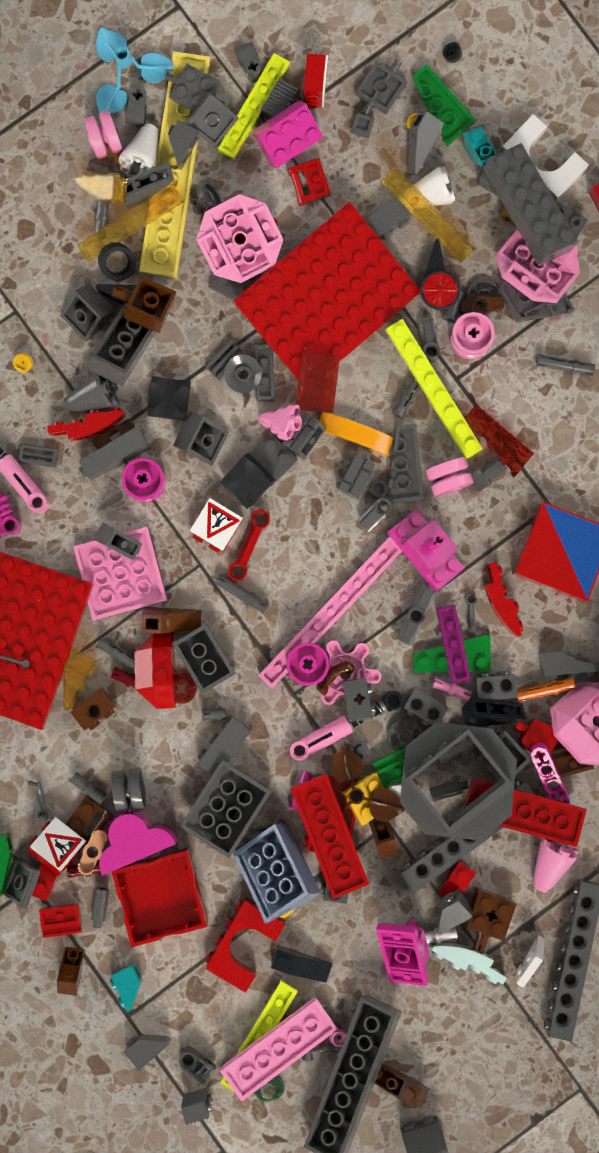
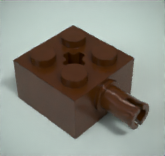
[112,276,177,333]
[464,887,517,954]

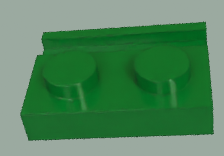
[372,746,406,788]

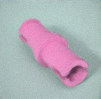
[432,676,472,702]

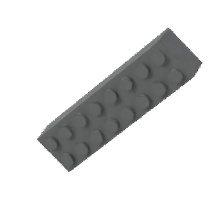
[304,995,402,1153]

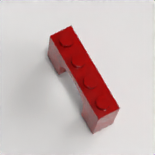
[205,898,286,993]

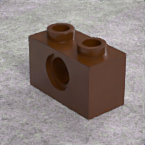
[70,688,117,731]

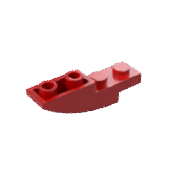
[47,408,125,442]
[484,562,524,637]

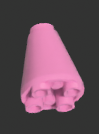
[533,838,579,893]

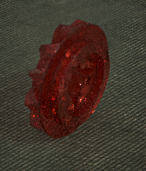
[175,673,197,704]

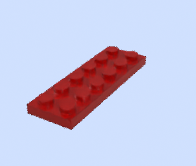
[290,774,369,899]
[464,778,587,847]

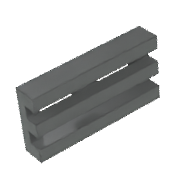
[205,340,245,381]
[18,443,59,468]

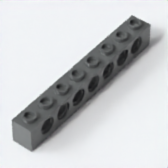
[399,780,535,893]
[544,879,599,1042]

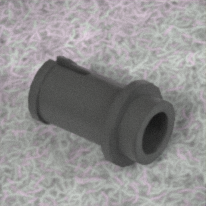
[202,706,226,722]

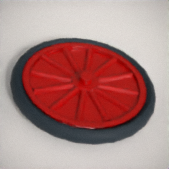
[420,270,460,310]

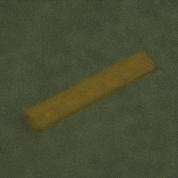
[381,167,475,263]
[77,185,184,262]

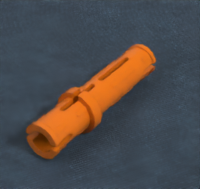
[517,677,576,702]

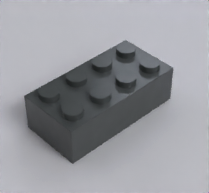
[88,303,156,387]

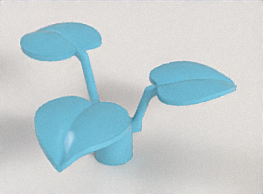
[96,27,174,115]

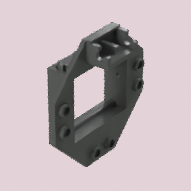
[400,722,517,840]

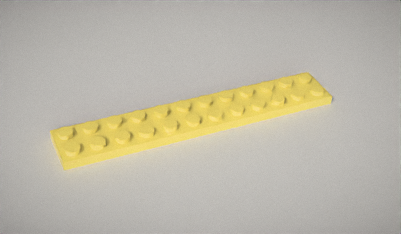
[139,51,211,279]

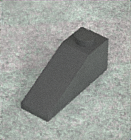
[116,162,175,208]

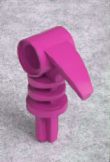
[0,490,22,536]

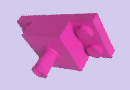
[387,509,464,592]
[376,920,430,986]

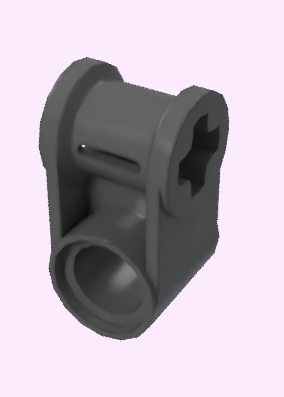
[234,42,262,82]
[125,86,148,127]
[179,1046,217,1084]

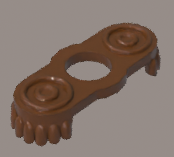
[459,296,505,315]
[93,420,135,449]

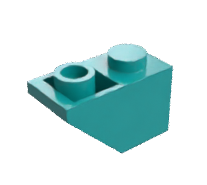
[463,126,497,166]
[110,962,142,1012]

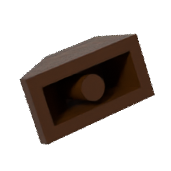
[369,818,399,859]

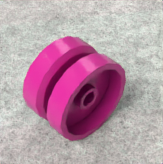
[121,458,166,503]
[287,643,329,686]

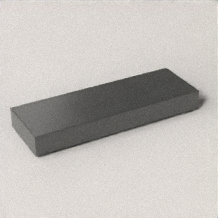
[254,343,275,401]

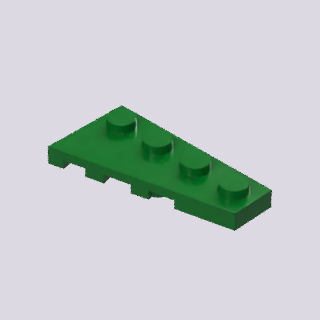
[412,64,476,147]
[413,634,491,672]

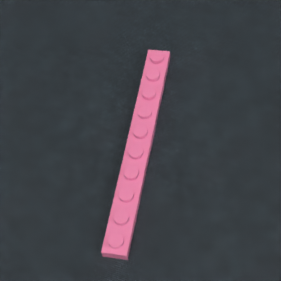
[258,537,402,689]

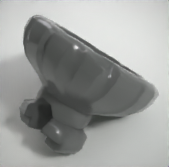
[190,180,222,215]

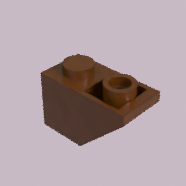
[57,947,85,996]

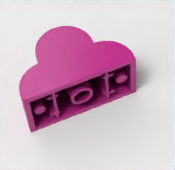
[99,810,179,876]

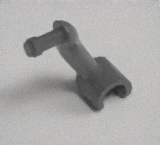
[465,594,481,636]
[28,781,51,820]
[301,1044,341,1062]

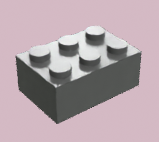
[173,624,236,694]

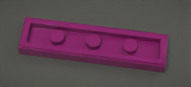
[436,605,471,684]

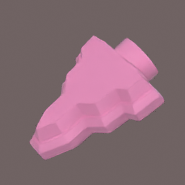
[258,405,302,441]

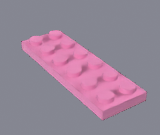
[219,997,338,1101]

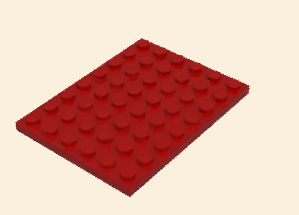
[232,201,420,390]
[0,552,94,730]

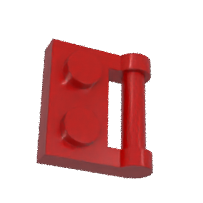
[287,158,331,206]

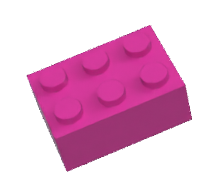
[252,100,323,169]

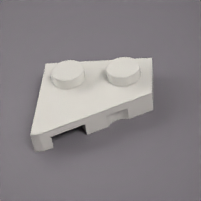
[516,935,545,988]

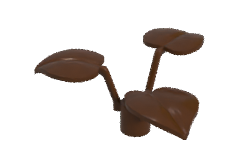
[332,746,405,827]

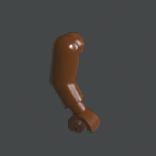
[316,661,355,696]

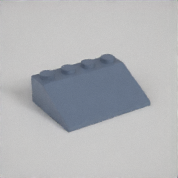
[233,824,321,923]

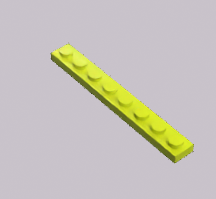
[385,319,483,459]

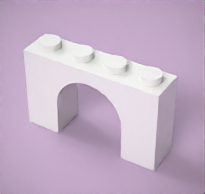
[500,114,589,201]

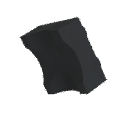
[147,376,191,421]
[220,453,276,509]

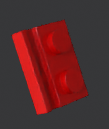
[39,903,82,938]

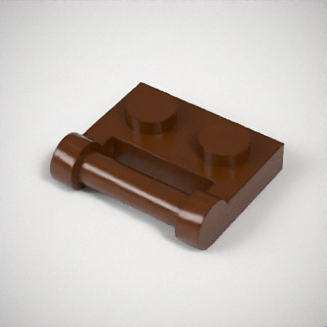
[65,795,114,848]

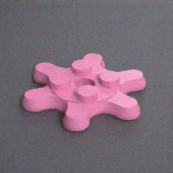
[322,641,381,705]

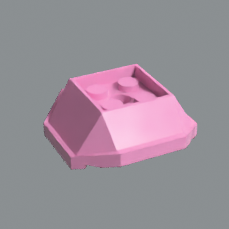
[196,194,283,283]
[495,229,580,303]
[550,682,599,766]

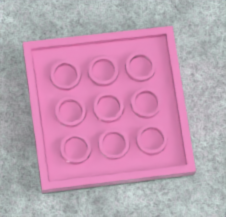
[73,527,167,621]

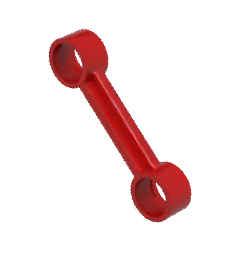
[228,509,270,582]

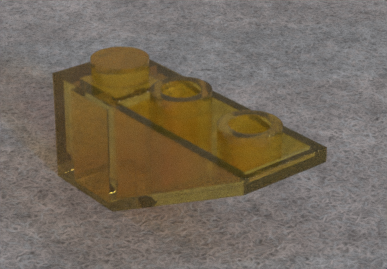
[73,173,128,204]
[63,649,97,711]

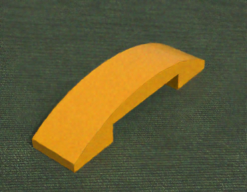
[319,412,393,456]

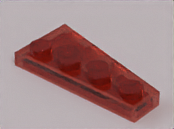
[464,404,534,478]

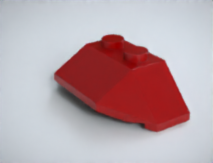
[134,632,176,709]

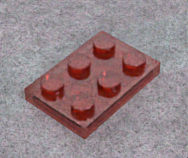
[295,351,340,413]

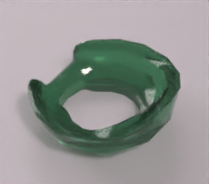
[254,1075,285,1102]

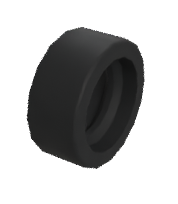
[98,242,136,281]

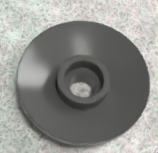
[224,354,262,393]

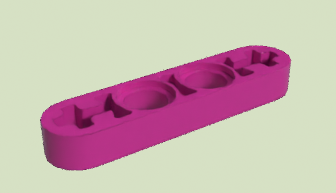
[530,743,570,804]

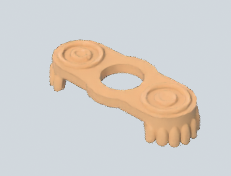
[78,830,108,875]

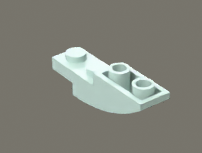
[430,942,507,985]

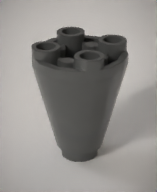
[64,373,119,412]

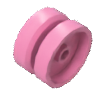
[83,110,123,159]
[450,312,495,359]
[426,457,474,497]

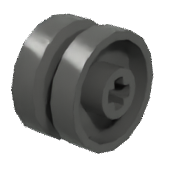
[111,767,146,814]

